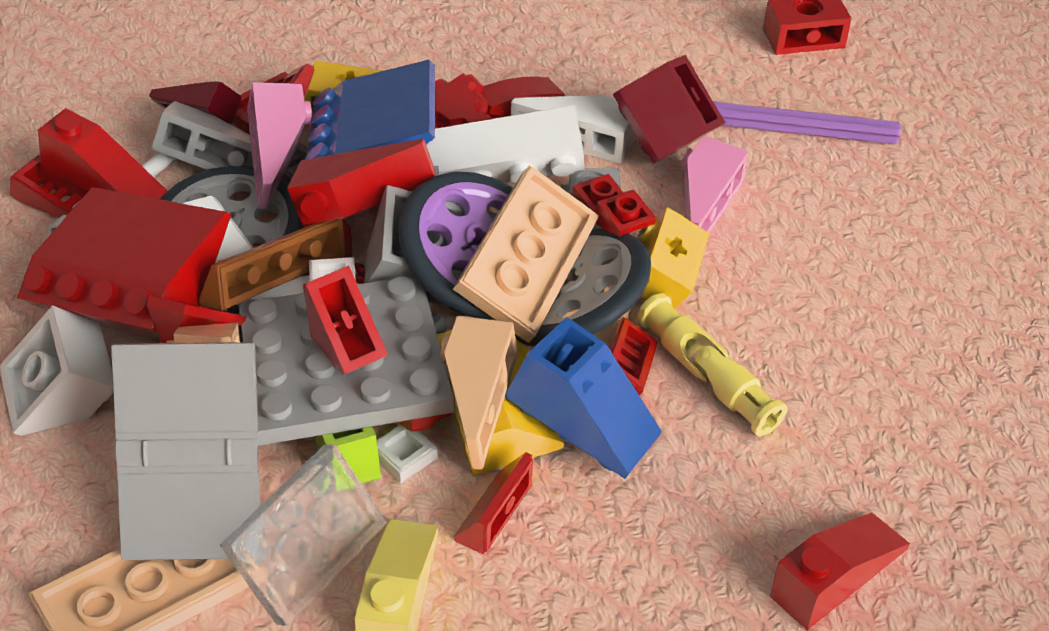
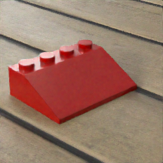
[17,187,231,339]

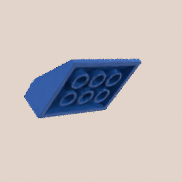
[305,59,435,160]

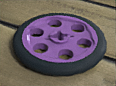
[399,172,513,320]

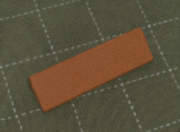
[199,219,345,311]

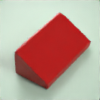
[454,452,533,554]

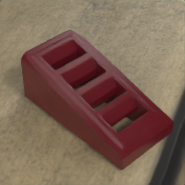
[149,81,241,124]

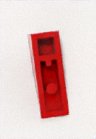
[37,108,168,199]
[287,138,437,225]
[769,512,910,630]

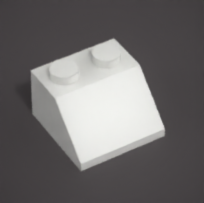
[0,305,114,436]

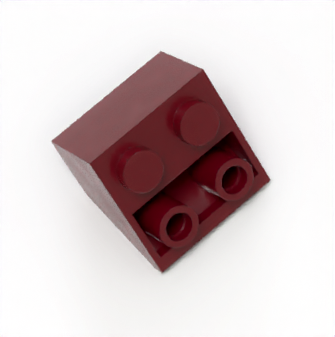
[613,54,725,164]

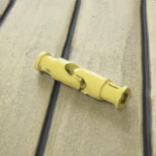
[637,293,787,437]

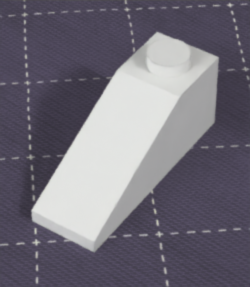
[511,95,636,164]

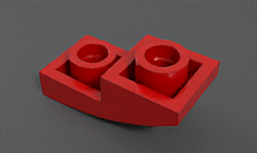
[482,76,565,119]
[571,173,657,237]

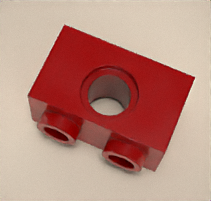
[763,0,852,55]

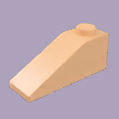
[440,316,518,469]

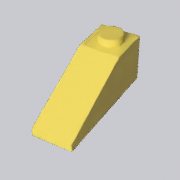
[355,519,439,631]

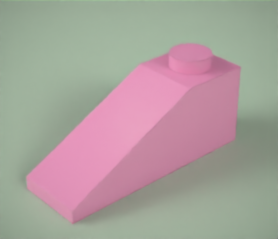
[247,82,311,209]
[681,136,748,232]

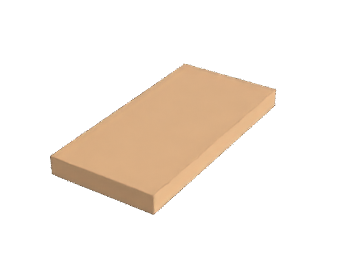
[453,165,599,342]
[28,547,266,631]

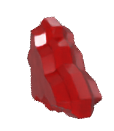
[435,73,493,128]

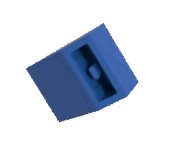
[505,317,662,479]

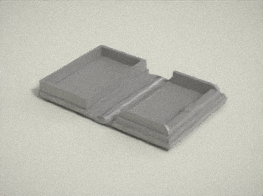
[112,342,262,560]

